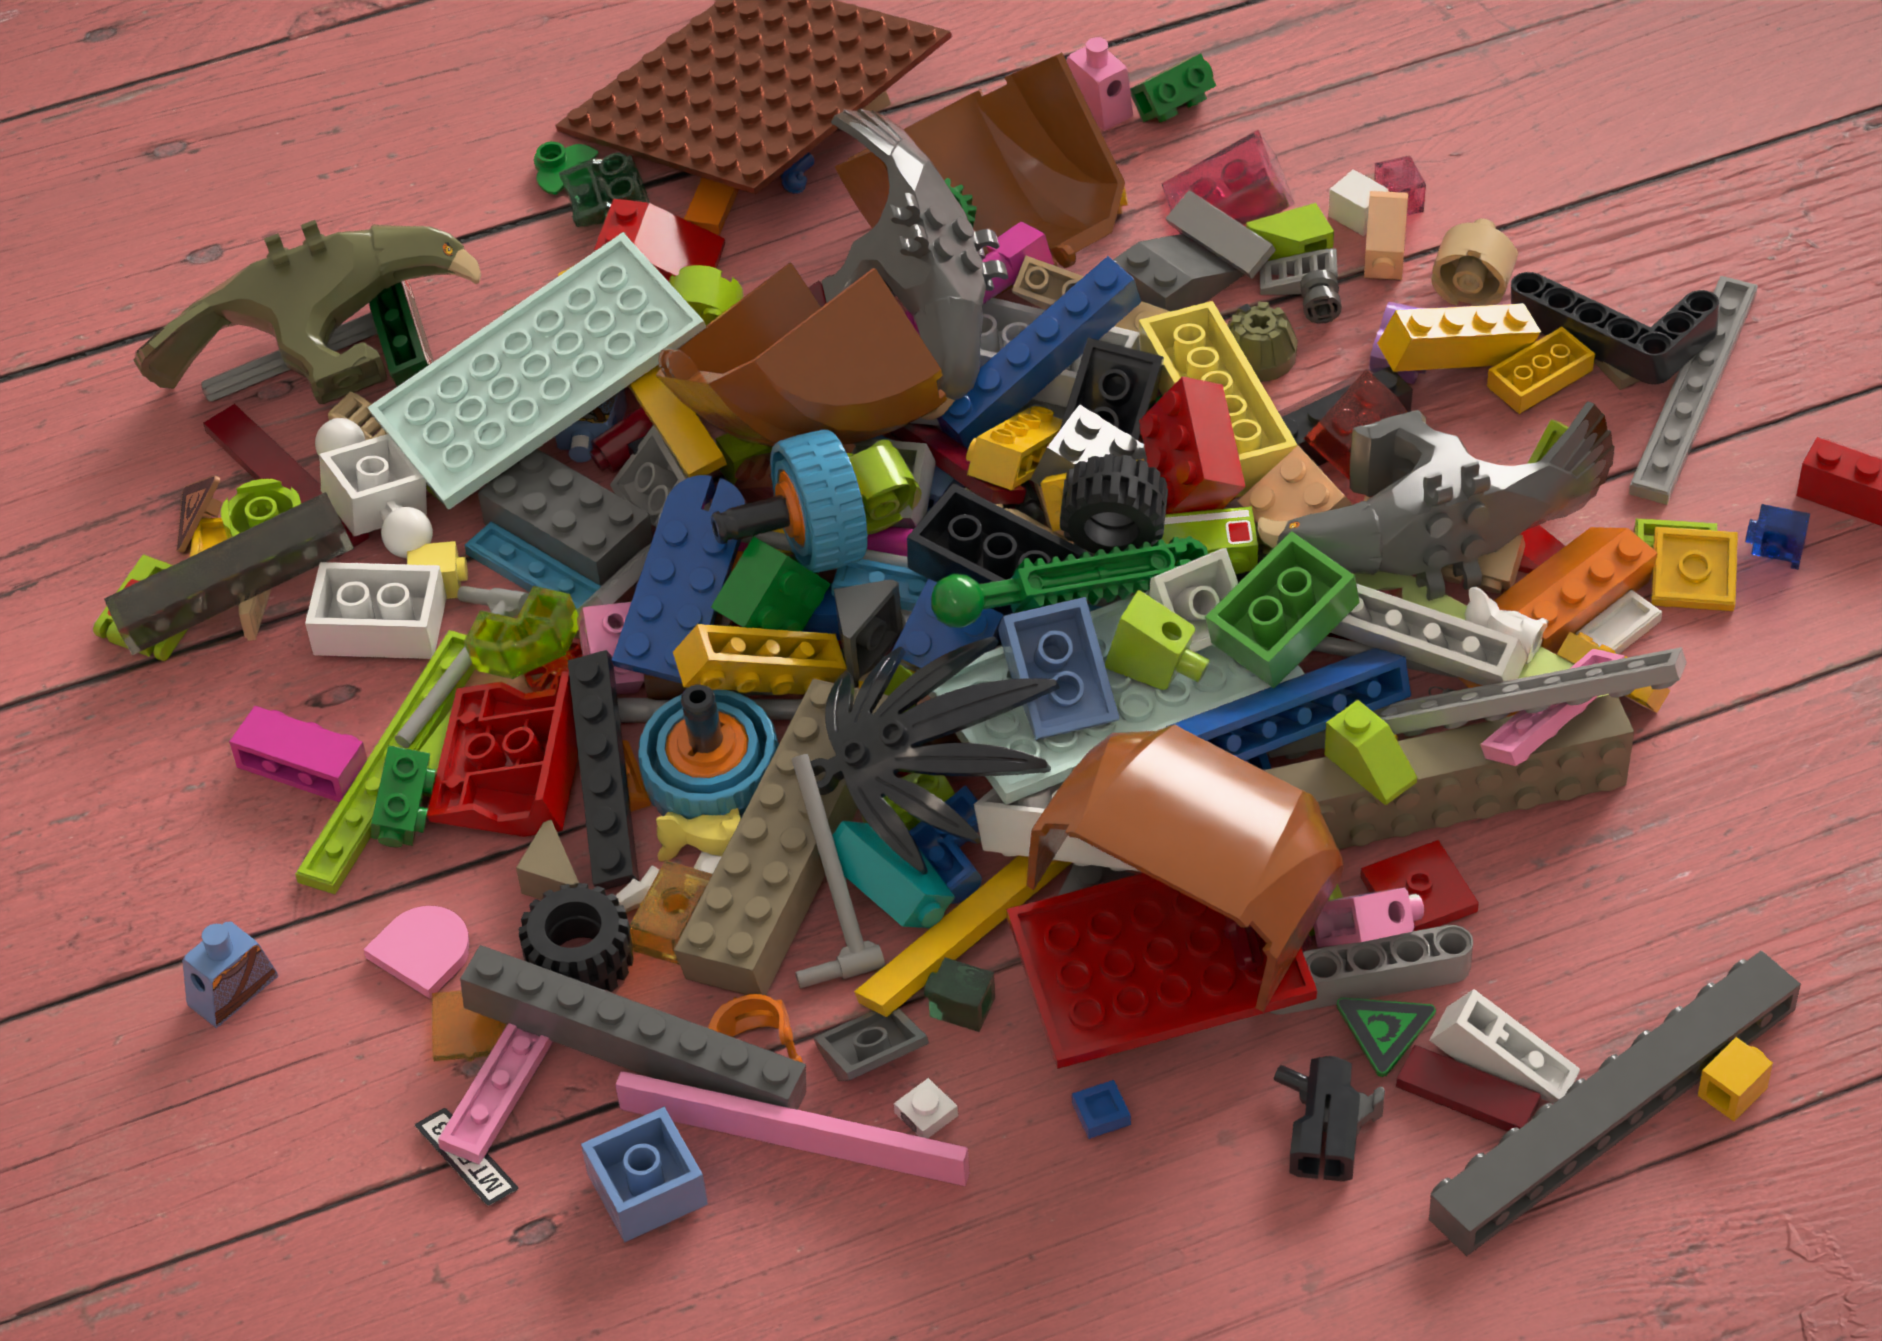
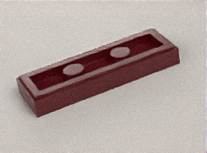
[1396,1045,1541,1131]

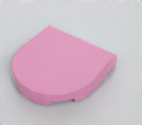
[364,906,469,999]

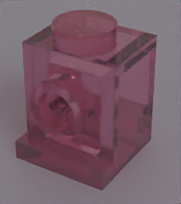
[1374,155,1426,216]

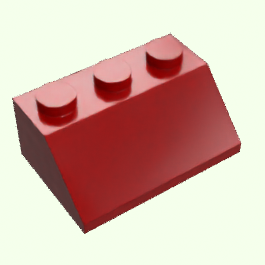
[1796,437,1882,526]

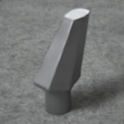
[1015,481,1046,524]

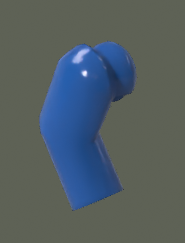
[780,152,815,194]

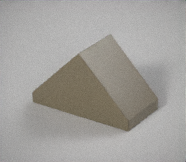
[516,820,579,900]

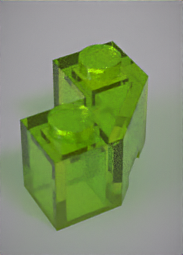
[463,586,579,679]

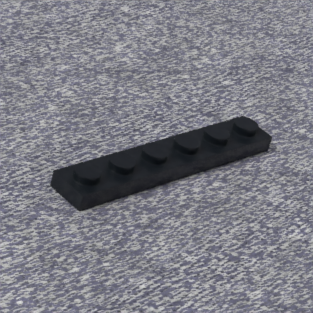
[568,650,639,890]

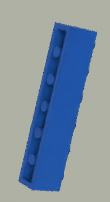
[937,256,1141,449]
[1166,648,1411,761]

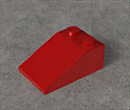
[594,199,725,282]

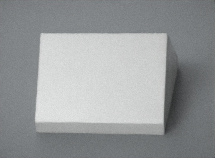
[1149,548,1238,652]

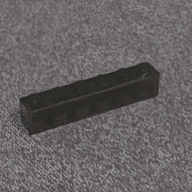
[104,492,354,656]

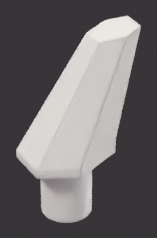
[616,866,665,912]

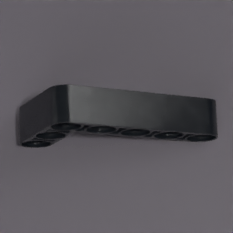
[1511,272,1719,385]

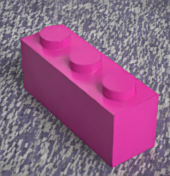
[229,706,367,803]

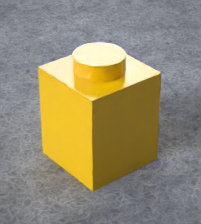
[1698,1037,1773,1122]

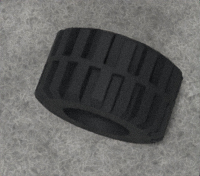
[1060,454,1168,554]
[519,883,634,992]

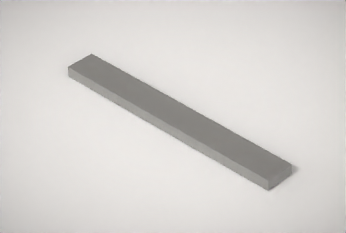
[1629,276,1758,505]

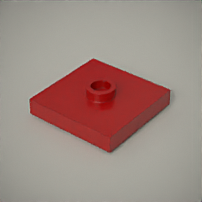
[1360,840,1479,931]

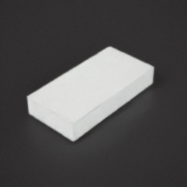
[1576,590,1662,654]

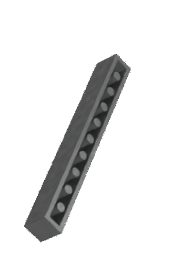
[1428,950,1801,1256]

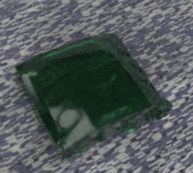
[559,153,650,227]

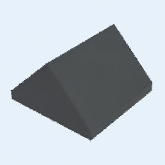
[834,579,903,688]

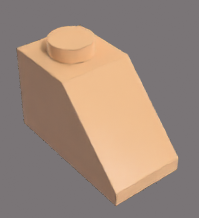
[1364,191,1408,280]

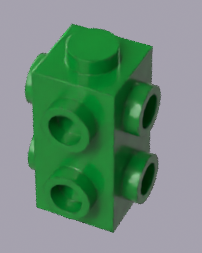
[1130,53,1217,123]
[371,745,437,848]

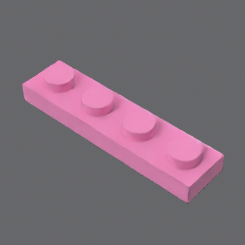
[1480,649,1625,766]
[438,1023,553,1165]

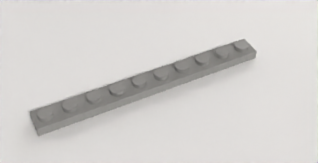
[1268,647,1687,759]

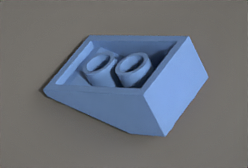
[998,597,1120,740]

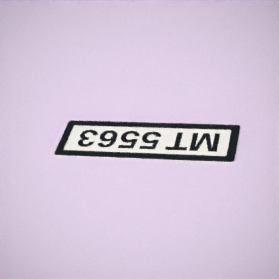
[415,1108,519,1206]

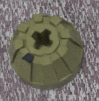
[1227,301,1298,382]

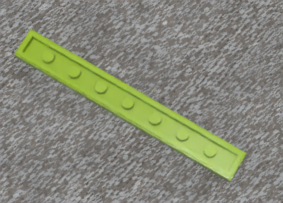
[295,630,487,894]

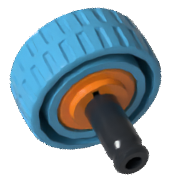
[711,430,867,573]
[638,684,779,820]

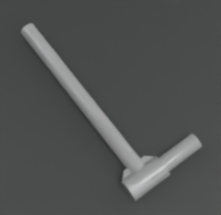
[395,586,532,748]
[792,754,885,989]

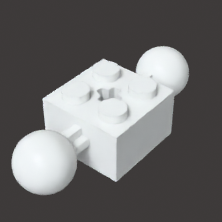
[315,418,433,558]

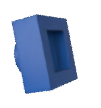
[1072,1080,1131,1139]

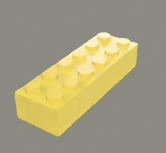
[1139,301,1298,498]

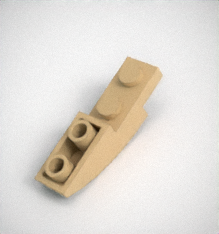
[1012,256,1170,332]

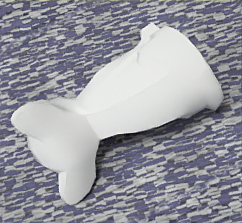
[1465,587,1548,664]

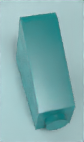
[832,821,955,929]

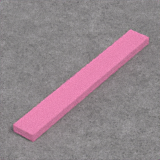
[615,1072,970,1186]

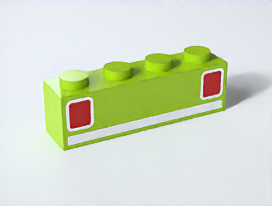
[1162,506,1258,574]

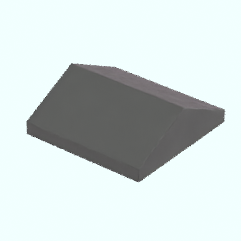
[814,1008,929,1081]

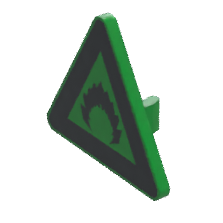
[1336,997,1436,1077]

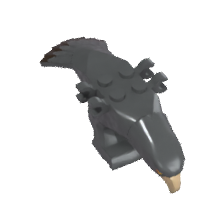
[822,108,1009,420]
[1258,401,1615,601]

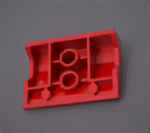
[426,671,578,837]

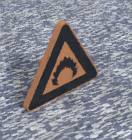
[176,475,222,553]

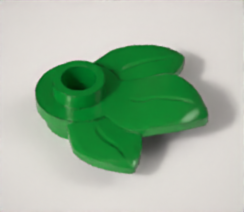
[534,142,599,195]

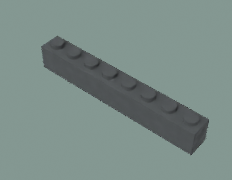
[460,945,806,1110]

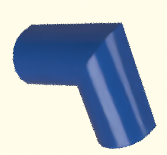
[909,785,982,904]

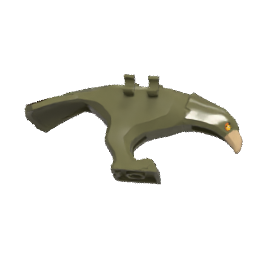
[133,220,481,404]

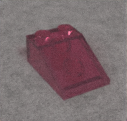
[1162,130,1295,234]

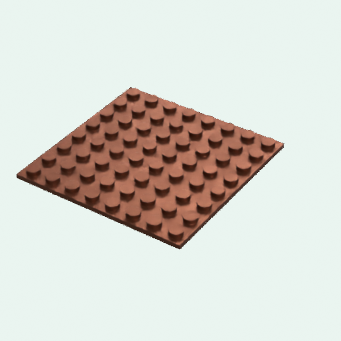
[555,0,952,194]

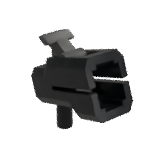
[1274,1056,1385,1182]

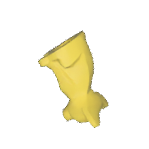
[656,808,741,862]

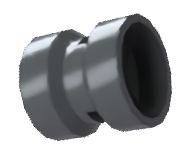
[1300,269,1342,323]

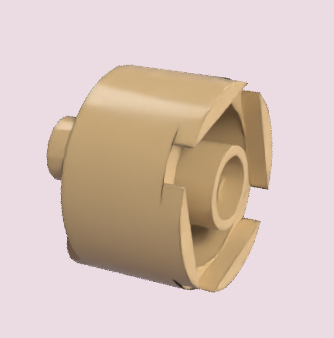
[1431,219,1518,306]

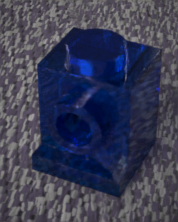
[1745,504,1811,570]

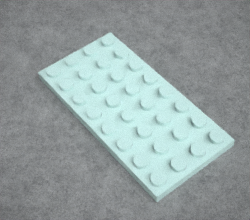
[368,232,706,510]
[929,590,1305,805]

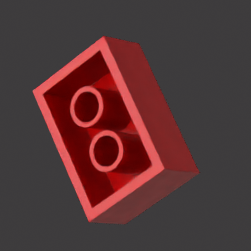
[1139,376,1246,514]

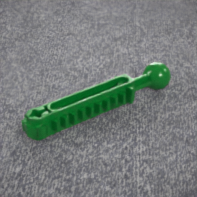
[931,536,1208,628]

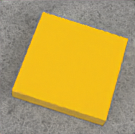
[1651,527,1738,611]

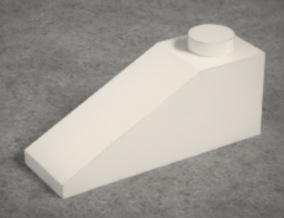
[1429,989,1580,1104]

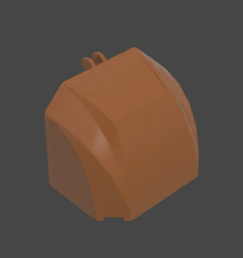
[835,52,1125,298]
[656,263,947,447]
[1026,724,1344,1012]

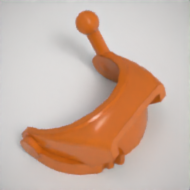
[708,994,803,1063]

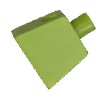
[1105,590,1210,690]

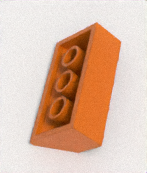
[1493,527,1658,654]

